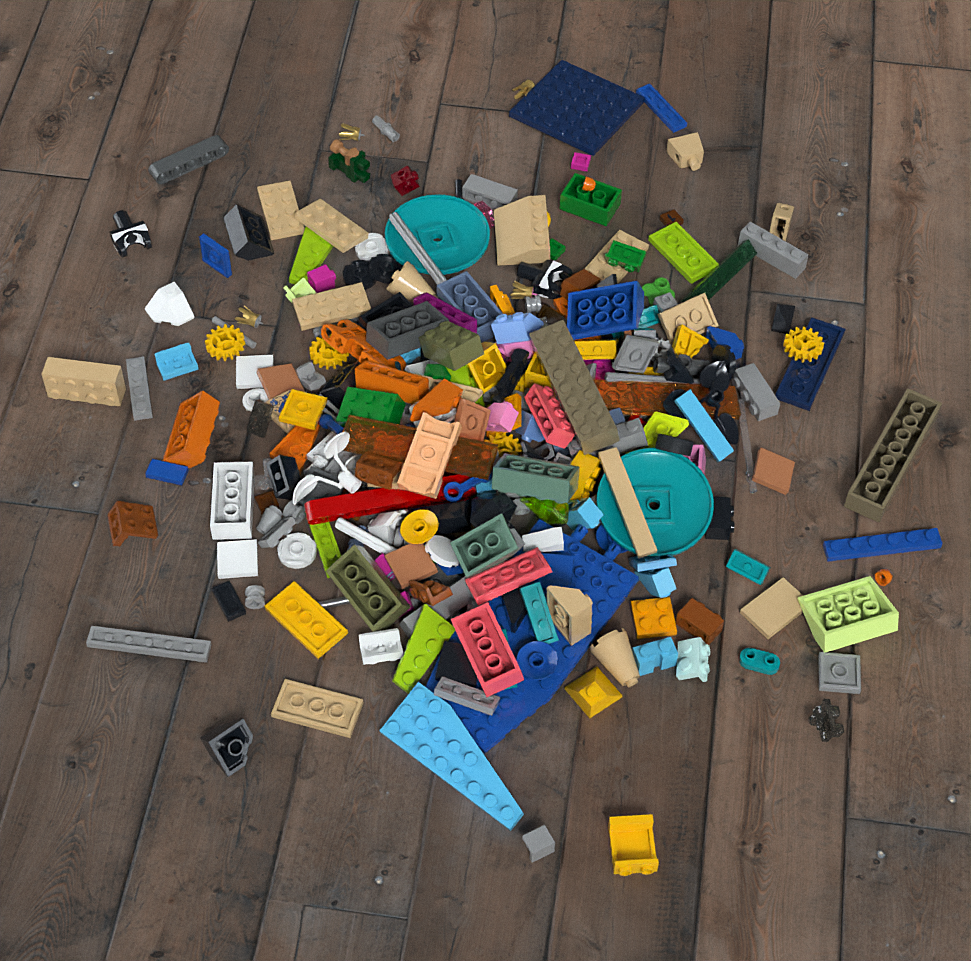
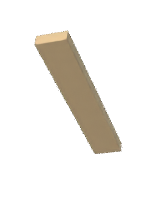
[598,447,657,558]

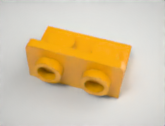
[490,285,515,315]

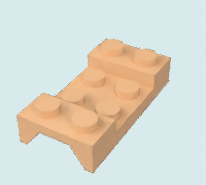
[397,412,462,499]

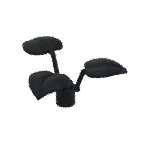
[663,361,739,445]

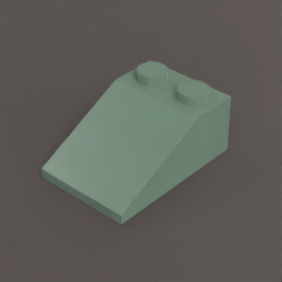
[450,514,519,578]

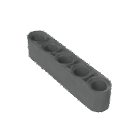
[148,135,229,184]

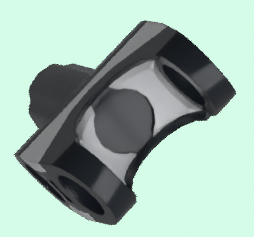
[109,210,152,258]
[517,260,574,300]

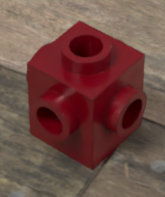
[390,166,420,196]

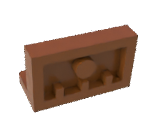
[355,452,402,490]
[409,580,453,606]

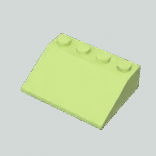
[798,576,899,653]

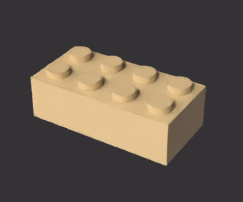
[42,357,126,406]

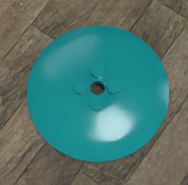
[385,194,490,275]
[596,448,714,558]

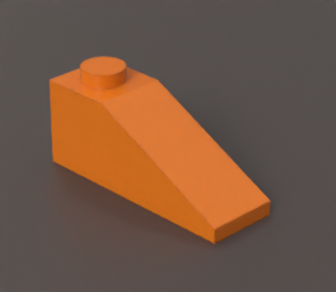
[410,378,463,422]

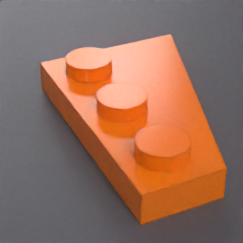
[270,424,320,474]

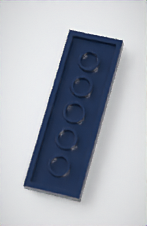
[775,317,846,411]

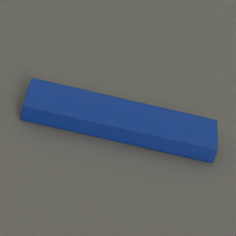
[636,83,687,133]

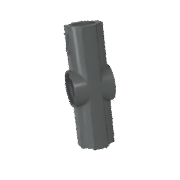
[653,354,711,376]

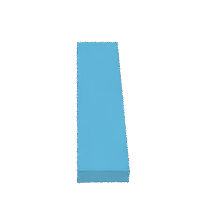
[674,389,734,462]

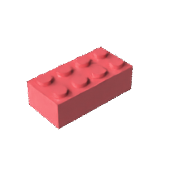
[451,602,524,698]

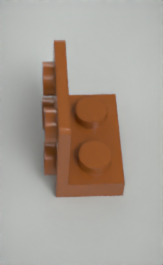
[107,501,158,547]

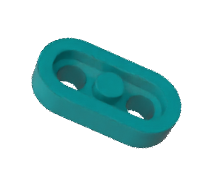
[739,648,780,675]

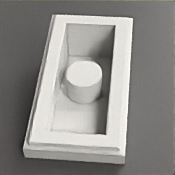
[522,527,564,553]

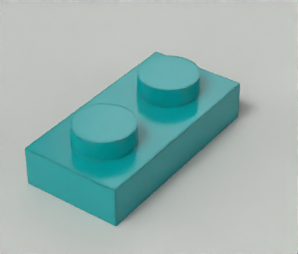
[726,549,771,585]

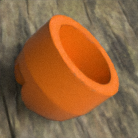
[582,176,596,191]
[875,569,893,586]

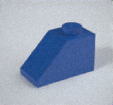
[705,326,744,360]

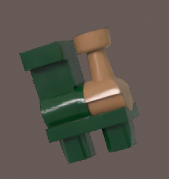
[328,139,370,183]

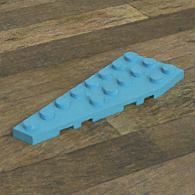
[380,682,524,831]

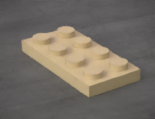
[257,181,305,240]
[295,199,369,253]
[585,230,649,284]
[292,282,371,331]

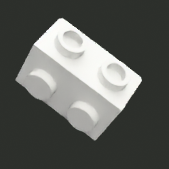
[359,628,403,665]

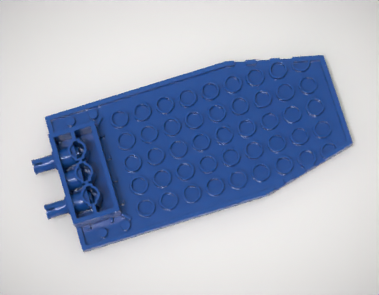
[426,519,639,753]

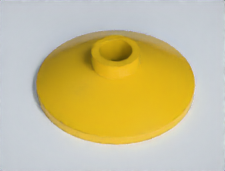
[400,510,439,544]

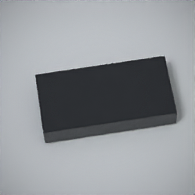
[211,581,246,622]

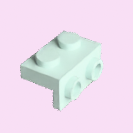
[676,637,710,682]

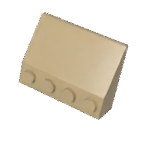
[494,195,550,266]

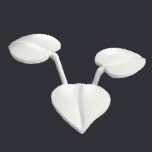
[293,431,362,505]

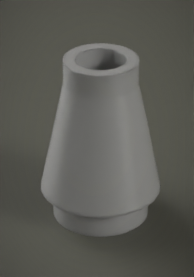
[256,505,283,535]

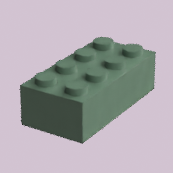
[492,453,580,504]

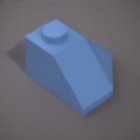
[515,409,545,443]

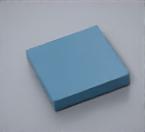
[629,554,677,572]

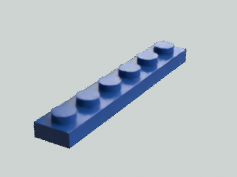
[823,528,943,562]

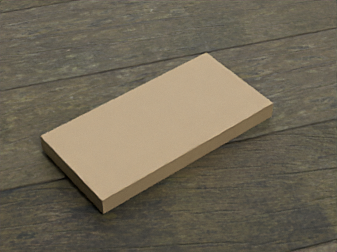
[271,679,364,738]

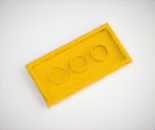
[264,581,348,659]

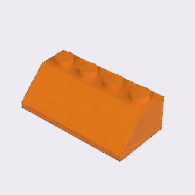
[163,391,220,468]

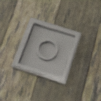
[612,335,659,374]
[818,652,861,694]

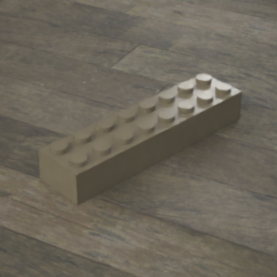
[529,320,620,455]
[844,388,942,523]

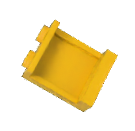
[608,814,659,876]

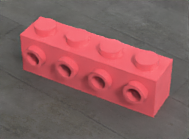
[524,383,575,449]

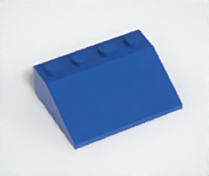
[567,281,644,340]

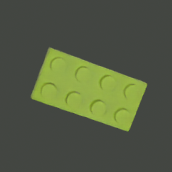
[648,222,719,284]

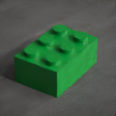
[560,173,622,227]
[336,387,406,437]

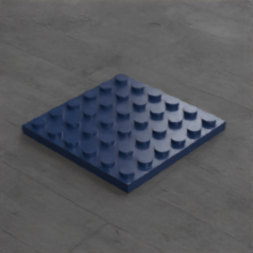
[509,60,645,156]

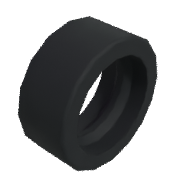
[655,434,694,456]

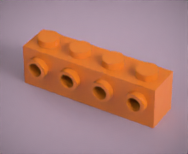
[355,360,429,405]

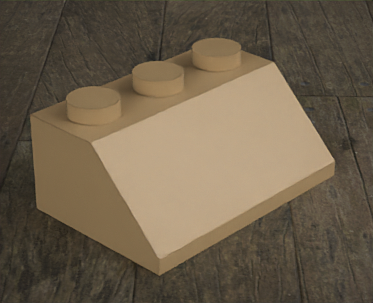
[547,585,593,646]

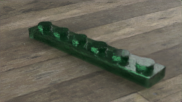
[681,239,758,303]

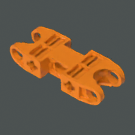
[321,319,406,371]

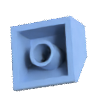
[491,312,544,344]

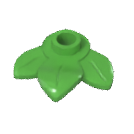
[642,277,675,306]

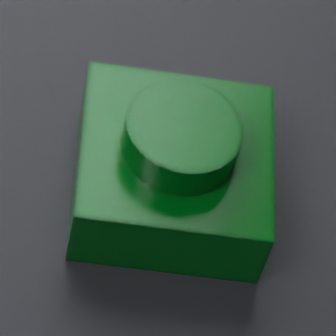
[549,238,566,261]

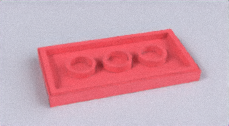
[465,547,552,606]

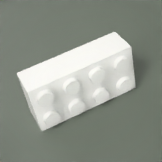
[210,462,255,540]

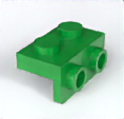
[605,240,647,273]

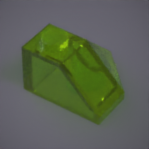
[520,496,569,524]

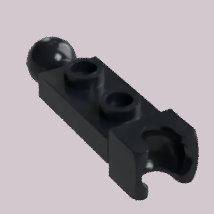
[490,349,531,404]

